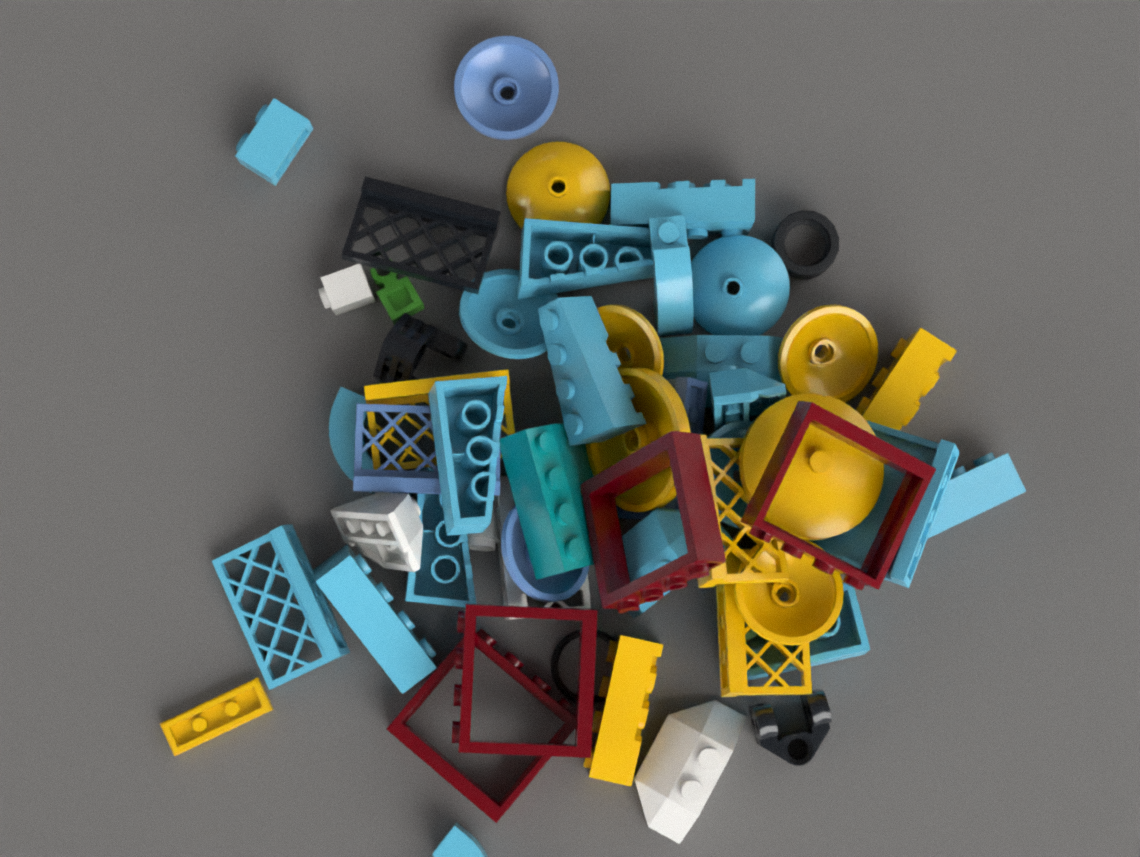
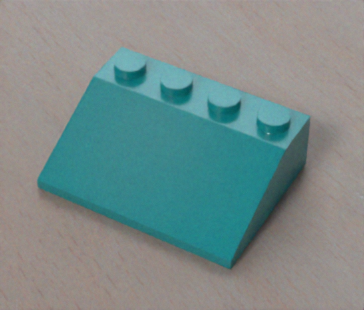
[499,424,594,580]

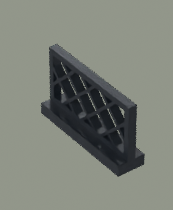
[342,176,501,294]

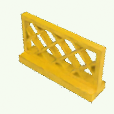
[364,369,515,470]
[697,435,789,588]
[716,547,812,697]

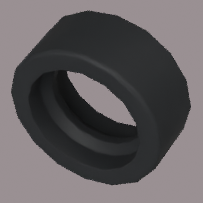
[771,210,839,280]

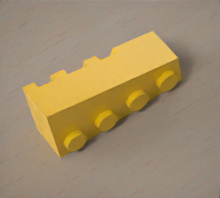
[855,328,957,431]
[583,635,663,786]

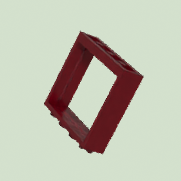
[740,401,936,591]
[580,431,726,614]
[451,603,598,758]
[386,628,576,823]

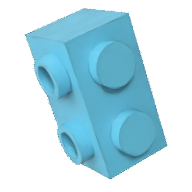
[235,98,313,186]

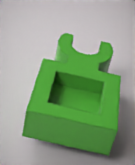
[370,259,425,325]

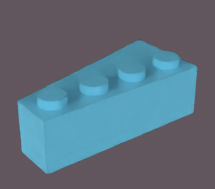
[610,178,755,239]
[537,296,647,446]
[428,376,507,536]

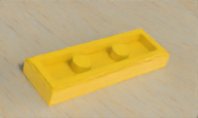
[160,677,274,756]

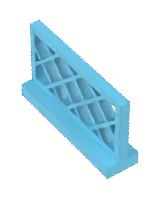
[212,524,350,690]

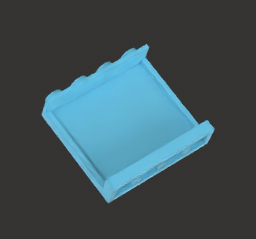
[809,420,960,588]

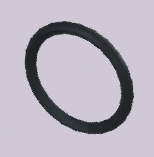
[551,630,615,703]

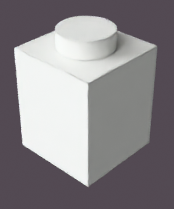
[318,264,376,316]

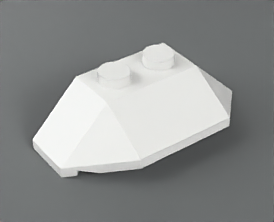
[330,492,423,572]
[634,700,747,844]

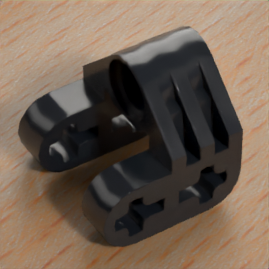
[373,313,468,406]
[748,689,832,766]

